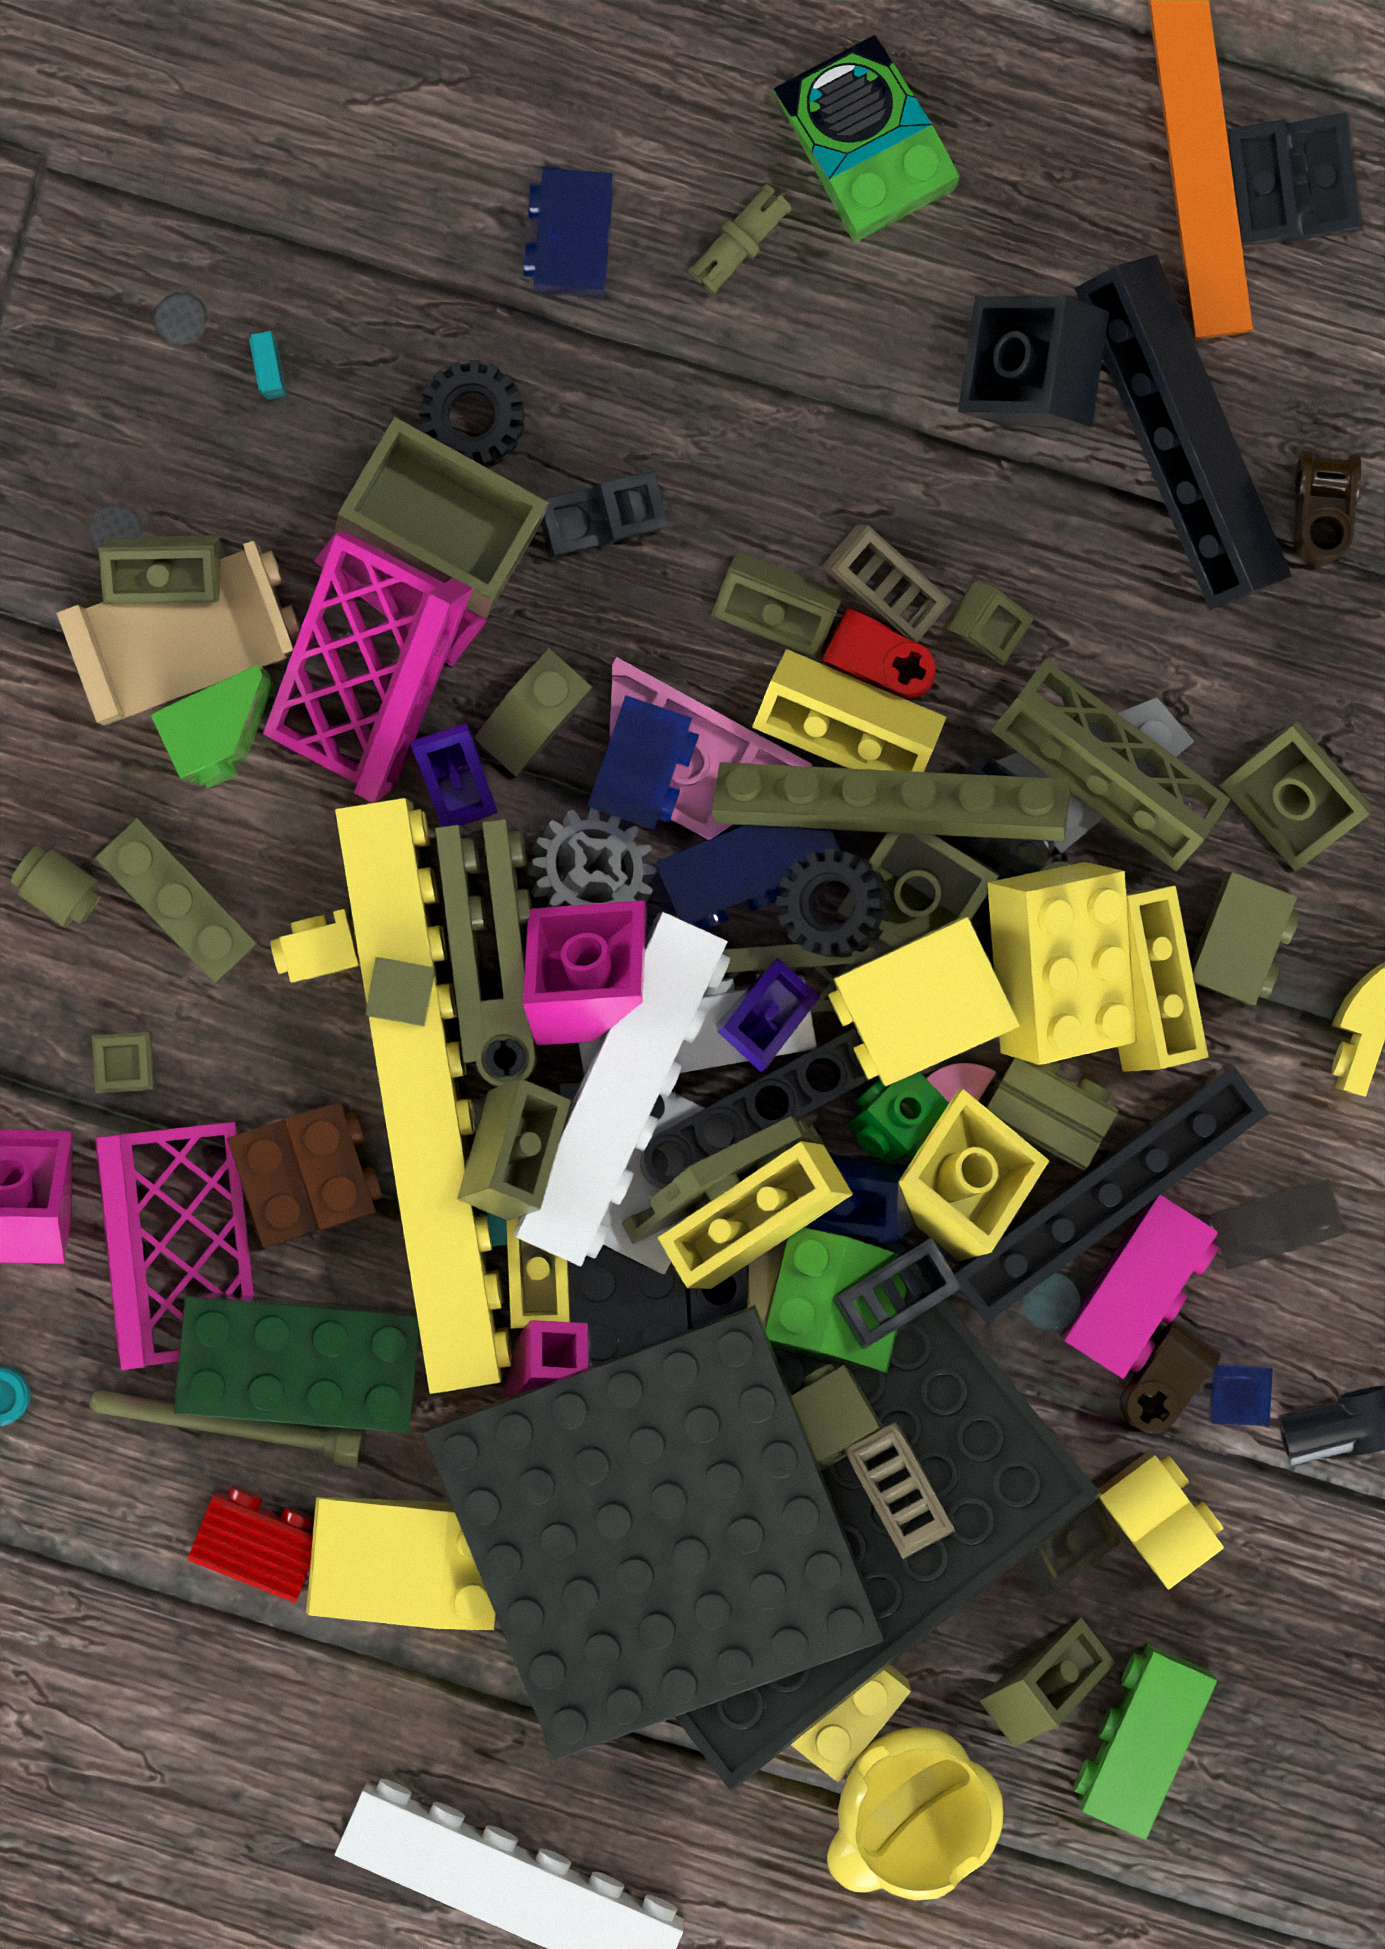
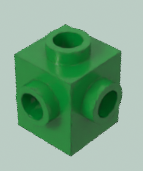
[847,1072,949,1166]

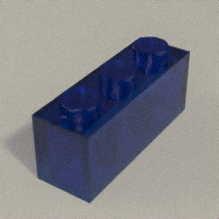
[655,825,840,931]

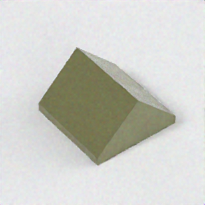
[1220,722,1375,872]

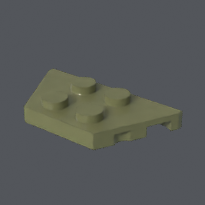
[622,1116,825,1244]

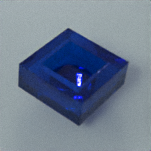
[1209,1364,1273,1427]

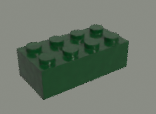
[174,1290,419,1433]

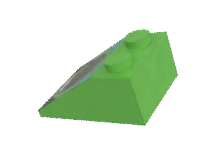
[773,35,960,243]

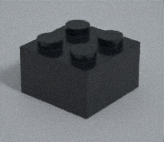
[958,296,1109,428]

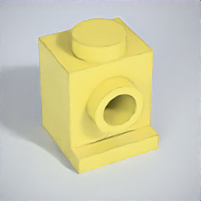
[270,909,360,983]

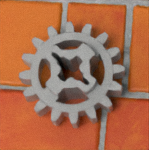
[527,807,656,908]

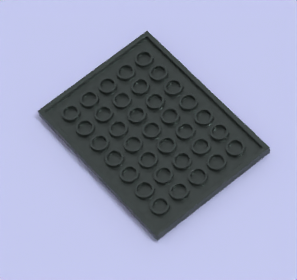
[675,1220,1102,1791]

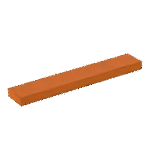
[1148,0,1253,340]

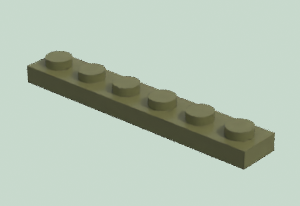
[712,762,1070,841]

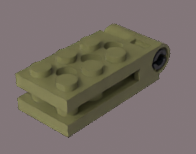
[435,819,539,1087]

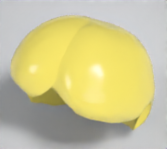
[827,1727,1004,1900]

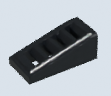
[832,1238,962,1349]

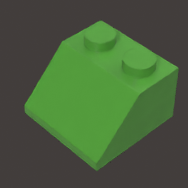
[150,664,274,788]
[766,1227,913,1374]

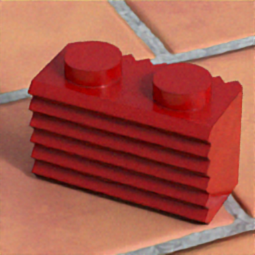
[187,1485,314,1603]

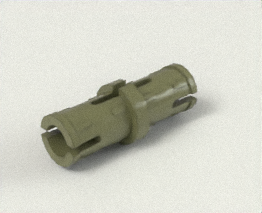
[687,184,792,295]

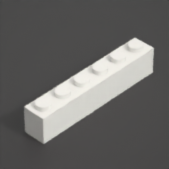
[513,912,730,1266]
[335,1779,684,1949]

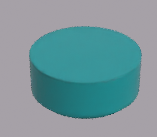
[0,1366,31,1426]

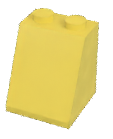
[828,917,1019,1086]

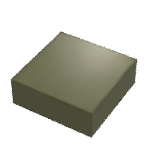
[365,957,436,1026]
[91,1032,156,1093]

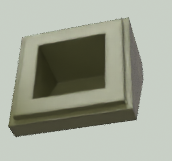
[945,581,1035,666]

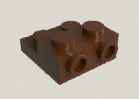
[227,1102,382,1248]

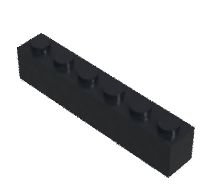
[1074,255,1292,610]
[951,1065,1269,1324]

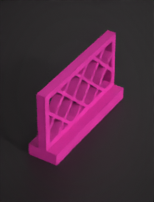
[263,530,473,803]
[95,1122,254,1370]

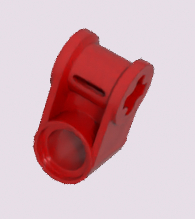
[821,609,936,700]

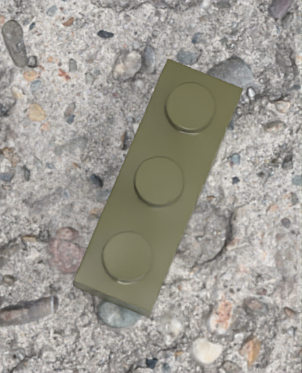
[95,818,259,984]

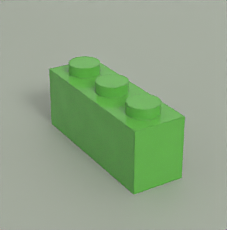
[1073,1643,1218,1840]

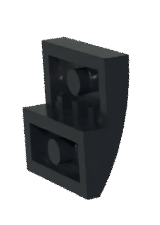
[1228,112,1364,246]

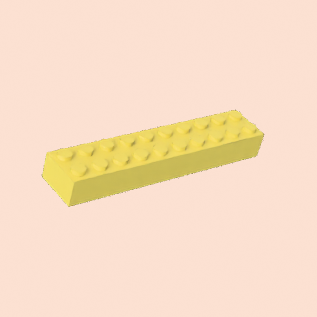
[335,798,513,1394]

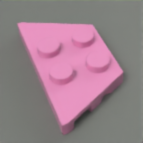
[608,657,812,841]

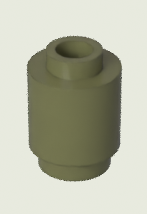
[10,845,101,928]

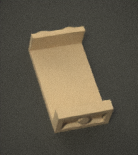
[57,540,301,726]

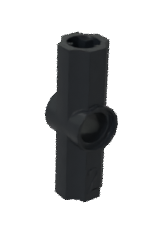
[1278,1385,1385,1466]

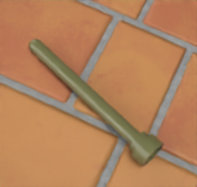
[89,1390,366,1469]

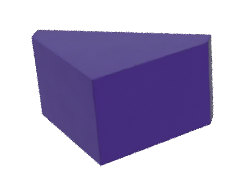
[410,723,498,827]
[716,958,820,1072]

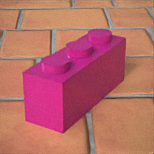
[1060,1195,1219,1379]

